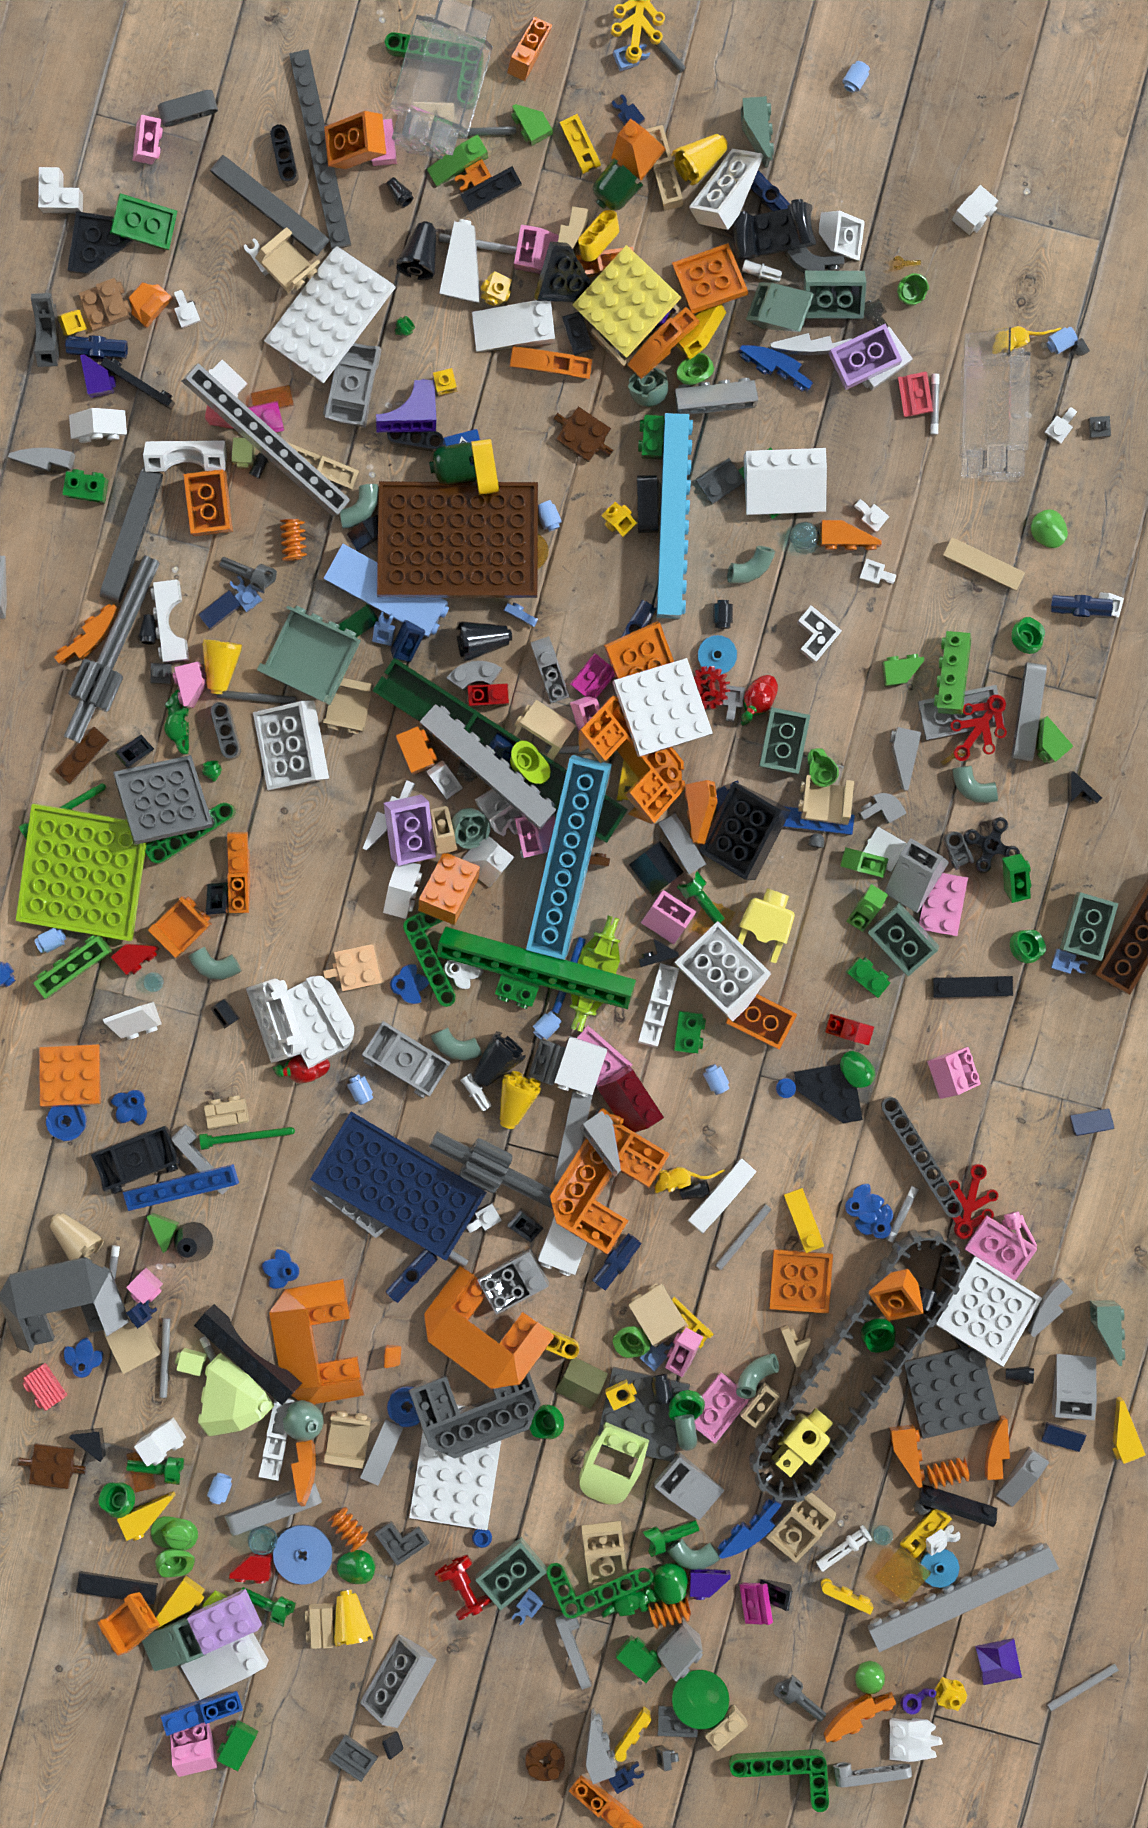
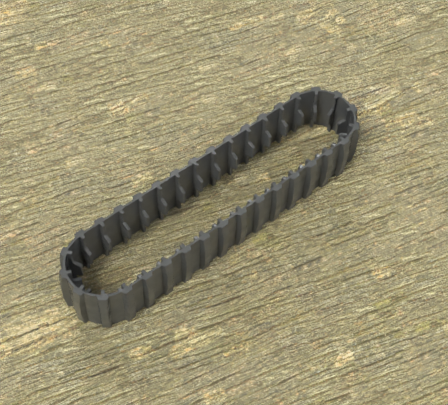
[749,1229,965,1503]

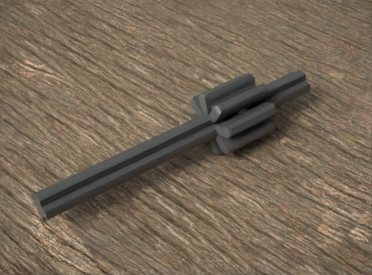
[64,555,160,744]
[429,1131,553,1209]

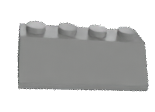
[675,378,758,415]
[360,1634,437,1728]

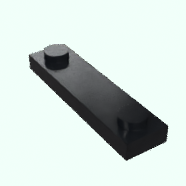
[101,357,175,410]
[933,976,1013,998]
[919,1484,998,1527]
[76,1571,158,1605]

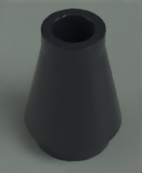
[386,177,414,208]
[138,614,157,645]
[679,1179,710,1200]
[1006,1366,1034,1385]

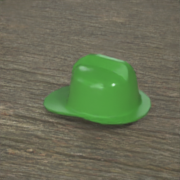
[151,1516,198,1550]

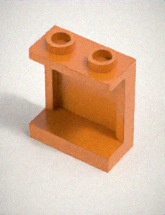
[148,896,212,958]
[98,1592,160,1656]

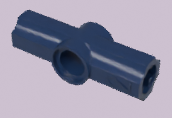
[750,170,790,212]
[65,335,128,359]
[1051,595,1114,617]
[620,600,657,638]
[592,1233,642,1291]
[385,1249,438,1303]

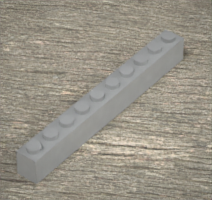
[181,363,350,516]
[867,1543,1059,1652]

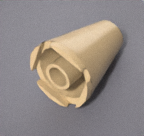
[50,1213,104,1261]

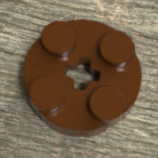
[525,1740,565,1781]

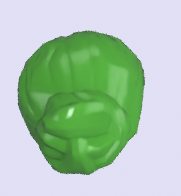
[807,748,839,787]

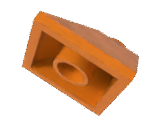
[611,118,666,181]
[869,1269,923,1321]

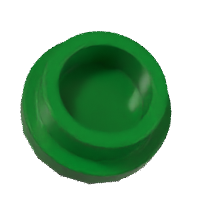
[394,316,415,336]
[202,760,222,782]

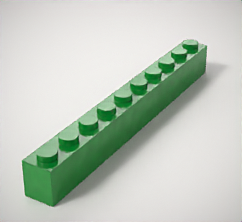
[437,927,636,1010]

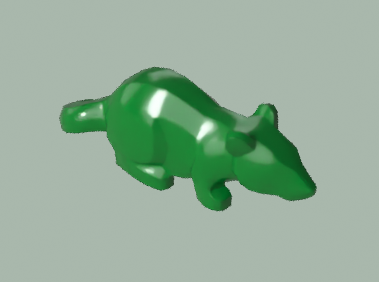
[164,689,189,755]
[601,1586,661,1618]

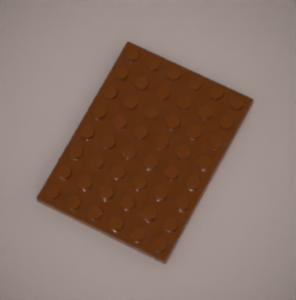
[377,481,538,598]

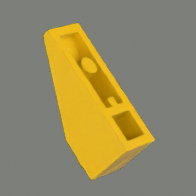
[784,1188,824,1253]
[1112,1397,1146,1464]
[117,1491,176,1541]
[156,1576,205,1627]

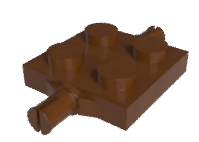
[553,406,614,462]
[18,1443,86,1489]

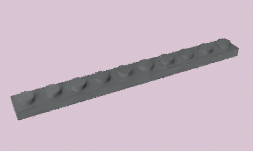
[289,49,351,250]

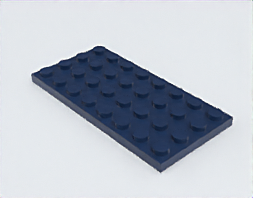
[310,1111,487,1261]

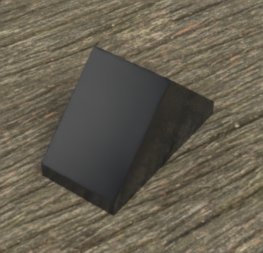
[347,515,378,552]
[114,734,154,769]
[206,882,229,915]
[507,1208,544,1243]
[69,1427,106,1462]
[760,1579,793,1611]

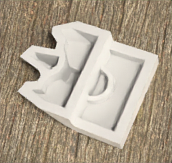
[475,789,522,836]
[890,1718,943,1762]

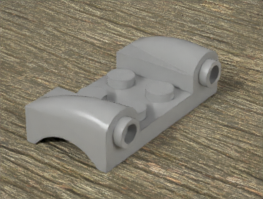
[323,343,382,428]
[362,1021,450,1099]

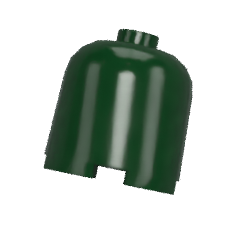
[593,158,643,211]
[429,442,476,484]

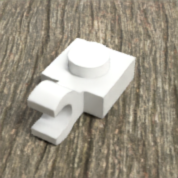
[244,239,269,276]
[174,290,201,328]
[1044,407,1077,444]
[854,499,889,532]
[860,559,896,585]
[467,1203,502,1233]
[926,1525,960,1556]

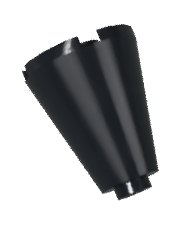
[396,221,436,280]
[456,621,512,661]
[473,1031,526,1086]
[174,1222,214,1262]

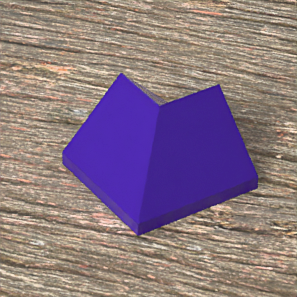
[975,1638,1022,1685]

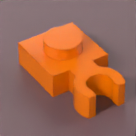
[454,159,492,192]

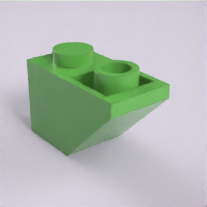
[511,104,553,146]
[882,654,924,686]
[846,884,888,932]

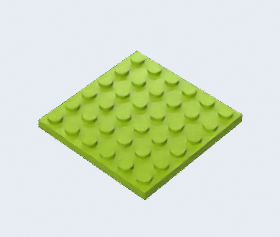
[16,803,147,941]

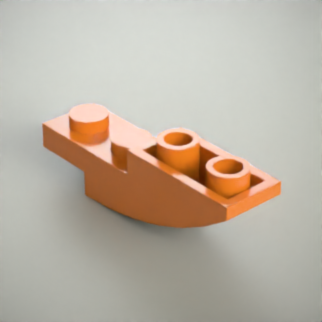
[628,307,700,379]
[509,346,592,379]
[54,604,119,665]
[227,832,250,913]
[824,1692,896,1743]
[569,1775,644,1828]

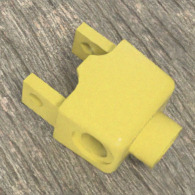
[737,888,795,963]
[771,1408,833,1477]

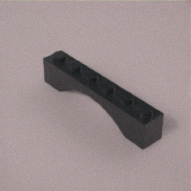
[194,1304,302,1405]

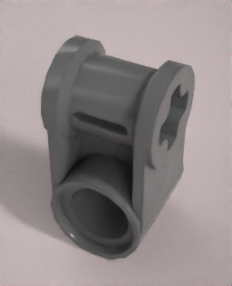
[943,831,974,870]

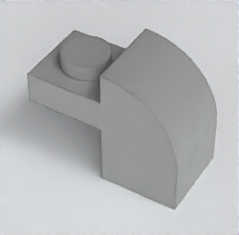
[858,793,906,824]

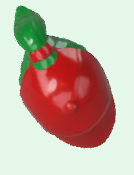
[741,675,778,726]
[273,1054,330,1084]

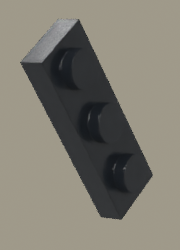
[460,166,522,213]

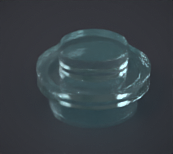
[144,972,164,992]
[873,1525,893,1546]

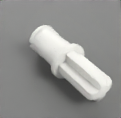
[742,259,782,282]
[460,1073,491,1111]

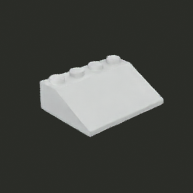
[743,448,827,515]
[253,700,329,790]
[675,921,771,1022]

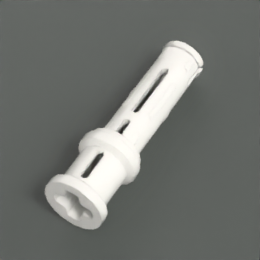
[816,1525,873,1572]

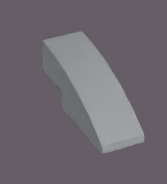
[8,448,76,472]
[658,813,706,874]
[1028,1278,1074,1337]
[360,1419,404,1486]

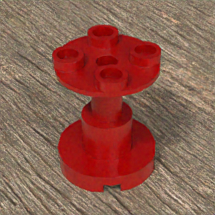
[434,1555,492,1621]

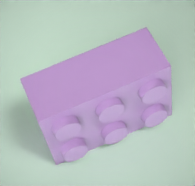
[829,324,902,390]
[384,795,436,866]
[187,1589,262,1655]

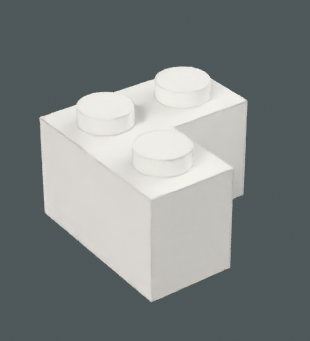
[38,167,83,214]
[952,185,998,235]
[69,408,127,443]
[797,606,842,663]
[383,863,422,919]
[134,1417,186,1466]

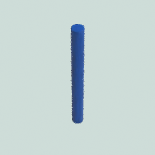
[552,937,586,1014]

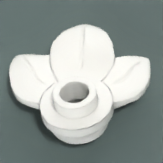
[444,960,483,989]

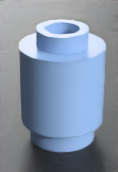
[842,61,870,93]
[1046,327,1078,354]
[538,500,562,532]
[35,928,66,953]
[533,1011,562,1040]
[703,1064,729,1095]
[347,1074,373,1105]
[207,1473,232,1504]

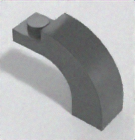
[784,247,844,273]
[31,293,59,367]

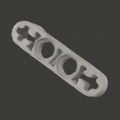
[171,1124,230,1195]
[555,1611,592,1690]
[833,1762,912,1787]

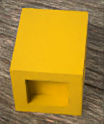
[57,310,86,335]
[433,368,458,396]
[605,1379,637,1411]

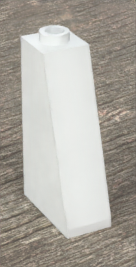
[440,219,480,303]

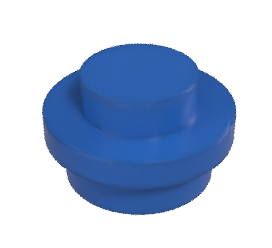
[776,1078,796,1098]
[472,1529,492,1548]

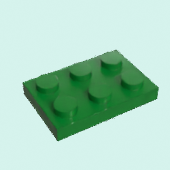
[110,193,178,251]

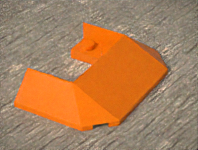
[579,696,685,824]
[550,1124,670,1255]
[424,1266,555,1389]
[269,1279,364,1404]

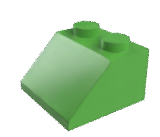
[1036,716,1074,764]

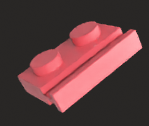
[898,372,933,417]

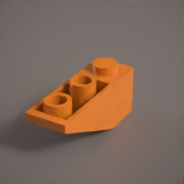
[507,17,552,81]
[820,520,882,550]
[685,780,718,845]
[889,1424,925,1488]

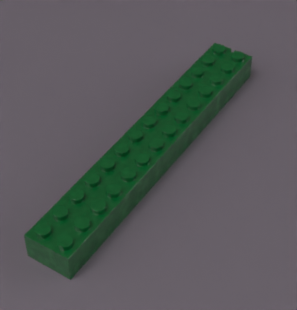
[373,658,628,843]

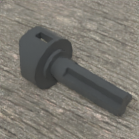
[219,557,277,593]
[774,1675,826,1722]

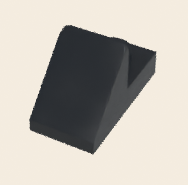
[1067,771,1102,804]
[638,938,679,967]

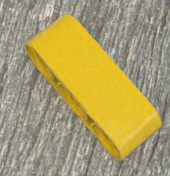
[578,210,620,261]
[471,439,499,495]
[542,1325,579,1359]

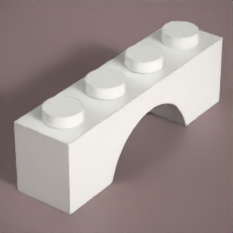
[143,441,227,472]
[151,580,189,663]

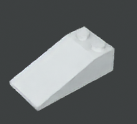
[689,148,763,230]
[472,300,555,352]
[103,1002,161,1040]
[181,1633,269,1700]

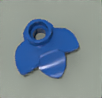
[390,964,429,1004]
[111,1090,147,1125]
[845,1184,884,1223]
[855,1204,893,1239]
[262,1249,299,1289]
[64,1338,103,1378]

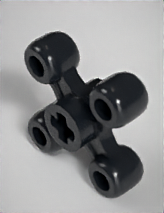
[963,817,1020,873]

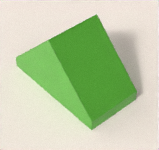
[147,1213,179,1252]

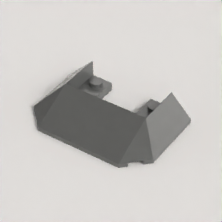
[0,1257,129,1353]
[409,1372,541,1459]

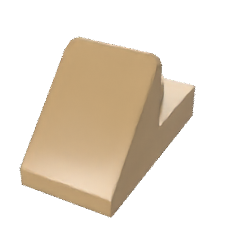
[780,1325,811,1368]

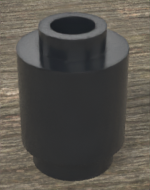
[713,600,733,629]
[651,1374,673,1404]

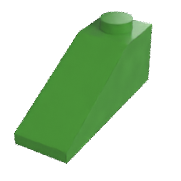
[427,134,488,187]

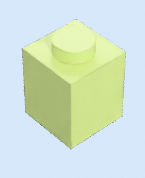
[232,437,255,468]
[175,1348,207,1376]

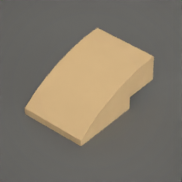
[558,206,588,254]
[103,1300,161,1374]
[766,1492,836,1563]
[582,1521,629,1589]

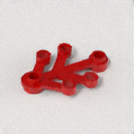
[950,695,1007,761]
[947,1164,999,1239]

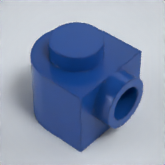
[0,961,16,987]

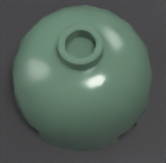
[628,368,668,407]
[451,808,490,849]
[283,1400,324,1442]

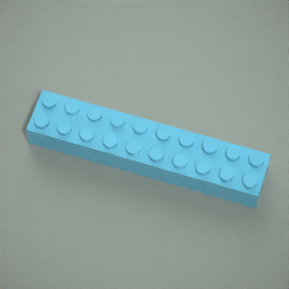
[656,413,693,619]
[526,755,612,960]

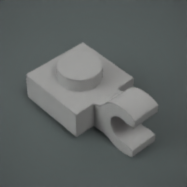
[722,685,745,722]

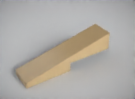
[646,125,683,211]
[287,442,359,490]
[943,537,1025,591]

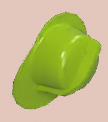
[510,741,551,784]

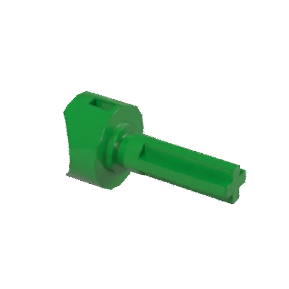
[677,871,725,924]
[126,1456,184,1485]
[642,1520,699,1557]
[241,1587,296,1627]

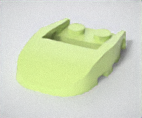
[579,1422,649,1504]

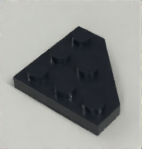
[67,211,133,275]
[534,242,592,303]
[794,1063,863,1124]

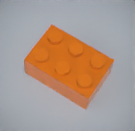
[324,111,386,169]
[184,469,233,536]
[396,726,438,775]
[418,853,480,925]
[725,994,797,1050]

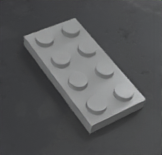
[918,685,1004,740]

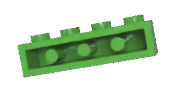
[934,631,972,715]
[33,935,113,999]

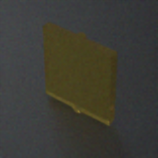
[691,901,735,935]

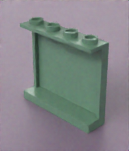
[257,605,361,705]

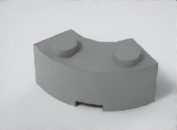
[447,661,503,691]

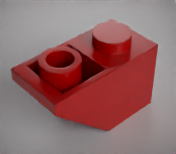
[468,683,509,706]
[111,944,159,975]
[825,1014,874,1045]
[229,1552,272,1584]

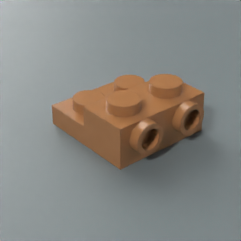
[79,278,132,332]

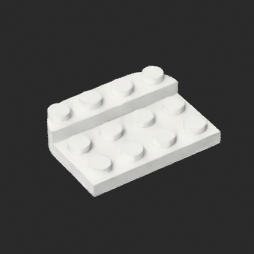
[286,976,354,1069]
[246,979,307,1063]

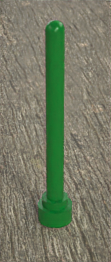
[19,783,106,840]
[199,1127,295,1150]

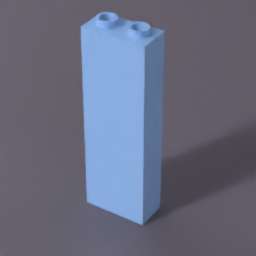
[324,544,449,637]

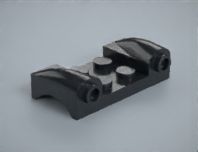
[732,199,816,260]
[91,1126,181,1195]

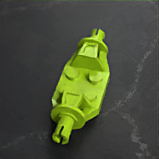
[570,915,621,1032]

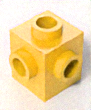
[480,271,512,306]
[601,502,637,537]
[935,1677,967,1711]

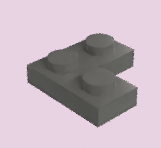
[375,1521,430,1566]

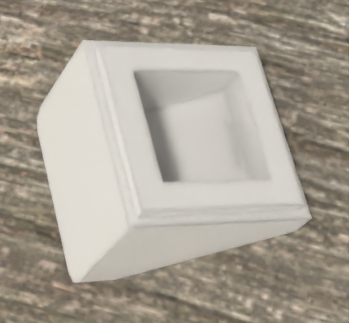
[1099,592,1124,617]

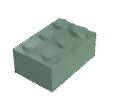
[803,271,867,318]
[758,707,811,775]
[1059,892,1119,961]
[868,903,939,976]
[475,1537,547,1611]

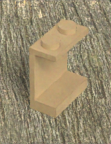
[255,227,320,293]
[323,678,373,734]
[513,700,576,760]
[798,775,854,825]
[629,1284,689,1347]
[324,1410,372,1469]

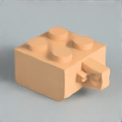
[323,943,383,991]

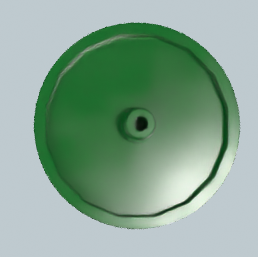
[672,1670,730,1729]

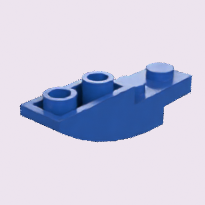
[739,345,813,392]
[718,1497,782,1559]
[160,1691,243,1736]

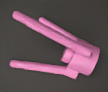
[1002,1211,1037,1258]

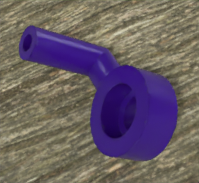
[900,1688,936,1714]

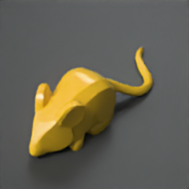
[993,326,1061,356]
[654,1167,725,1193]

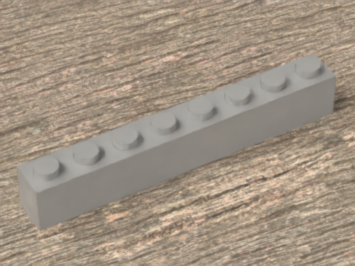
[420,704,556,830]

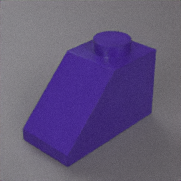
[80,354,116,398]
[689,1569,731,1600]

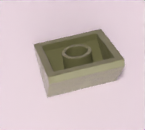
[555,1357,608,1409]

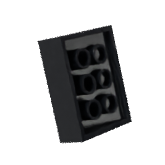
[699,782,791,880]

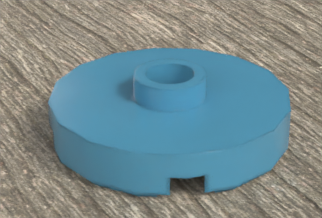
[698,635,737,675]
[919,1549,960,1588]

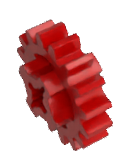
[693,666,731,709]

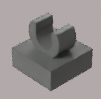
[1089,416,1111,438]
[151,663,172,684]
[655,1745,679,1771]

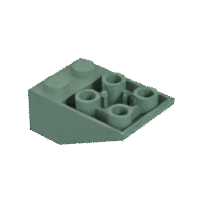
[740,96,774,167]
[746,282,814,332]
[1090,1300,1125,1366]
[142,1613,206,1672]

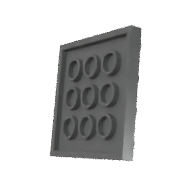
[113,755,213,845]
[904,1347,1000,1439]
[598,1367,690,1462]

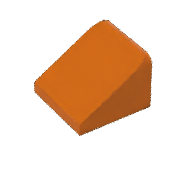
[384,1345,401,1368]

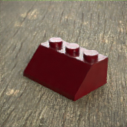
[596,1065,664,1133]

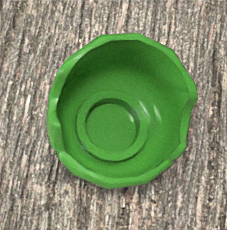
[897,273,929,306]
[855,1661,885,1695]

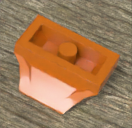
[129,282,173,328]

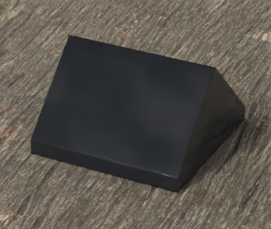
[629,841,684,896]

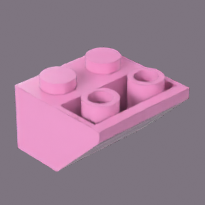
[514,225,559,274]
[173,662,207,709]
[514,815,555,858]
[641,890,696,944]
[927,1047,981,1099]
[170,1722,217,1777]

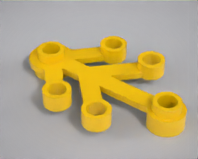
[611,0,665,63]

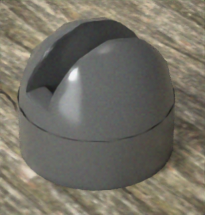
[1073,338,1090,356]
[808,833,824,848]
[913,1499,931,1515]

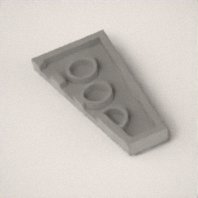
[312,1184,389,1238]

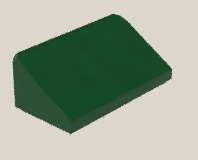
[338,604,379,638]

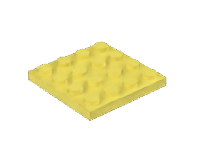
[572,245,682,358]

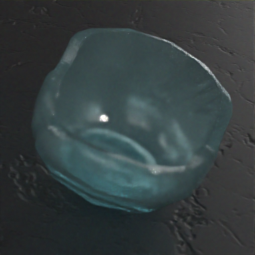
[790,521,821,554]
[248,1525,278,1555]

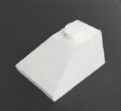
[819,211,865,261]
[462,836,515,888]

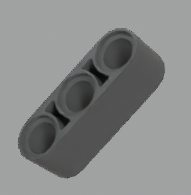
[157,90,218,127]
[211,702,241,759]

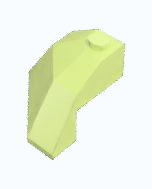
[198,1353,275,1436]

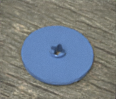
[273,1525,333,1584]

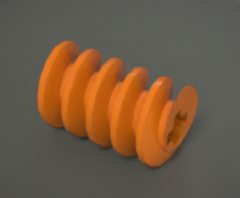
[280,519,307,561]
[926,1456,969,1489]
[327,1507,368,1553]
[648,1596,691,1629]

